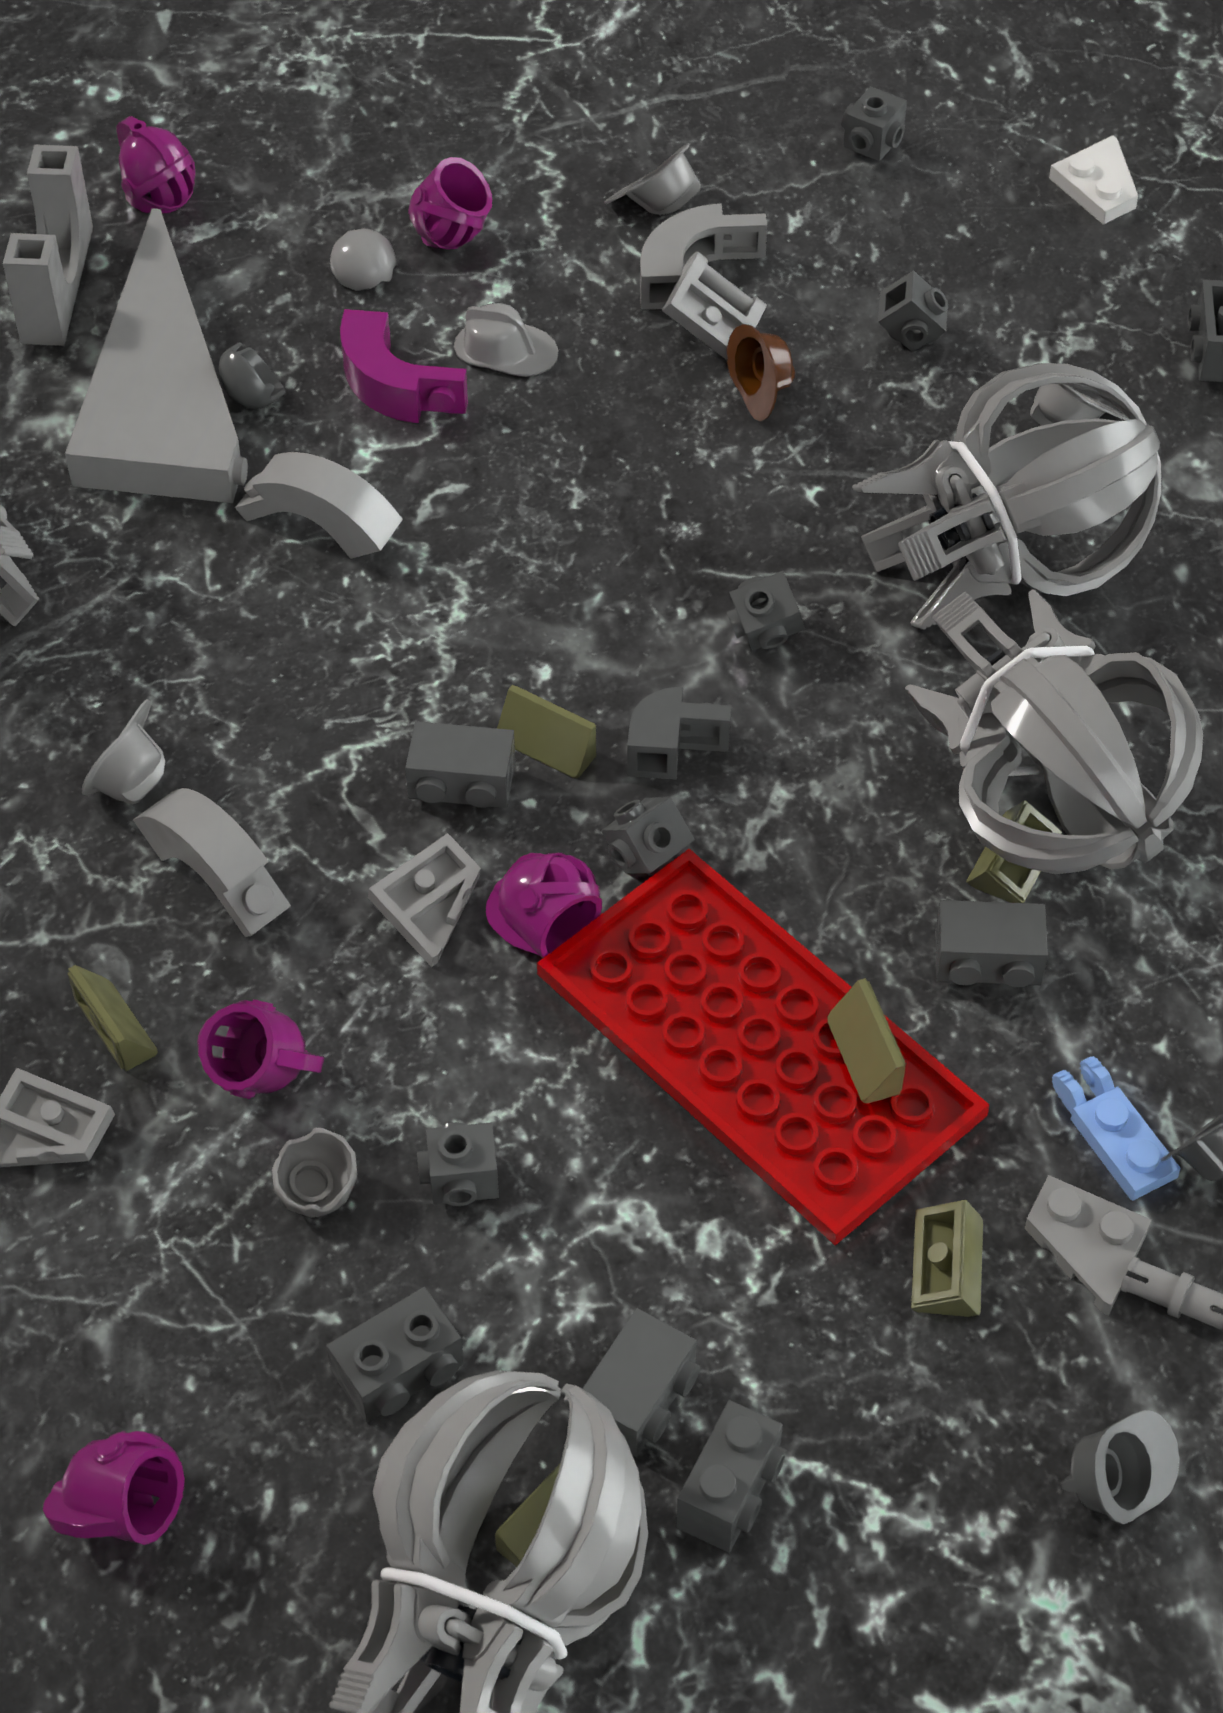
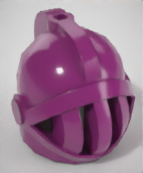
[116,116,195,213]
[408,157,492,249]
[486,853,602,958]
[197,999,324,1099]
[43,1431,185,1545]

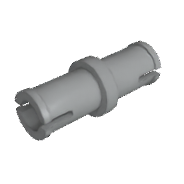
[1121,1256,1223,1331]

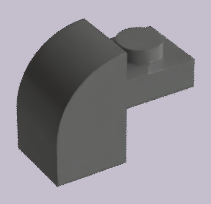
[627,687,731,780]

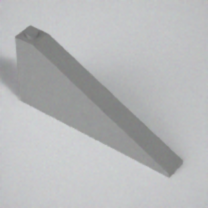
[65,208,248,503]

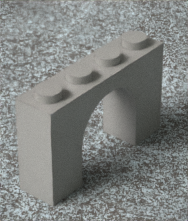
[3,145,93,346]

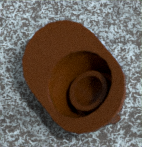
[727,324,795,421]

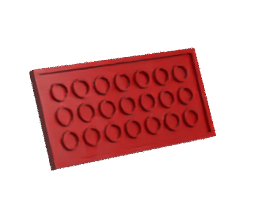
[537,849,990,1246]

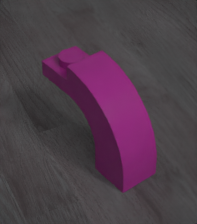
[340,309,468,423]

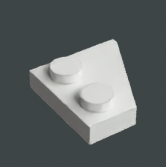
[1049,136,1138,225]

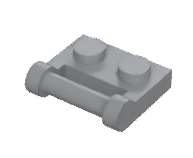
[662,251,767,360]

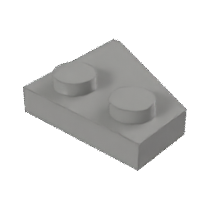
[368,833,481,967]
[0,1068,115,1167]
[1025,1175,1152,1315]

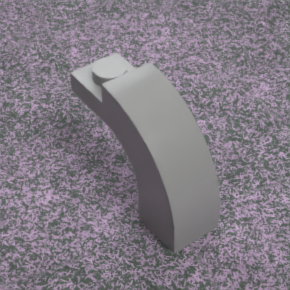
[640,203,767,310]
[235,452,403,559]
[133,788,291,937]

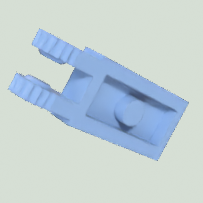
[1052,1056,1181,1201]

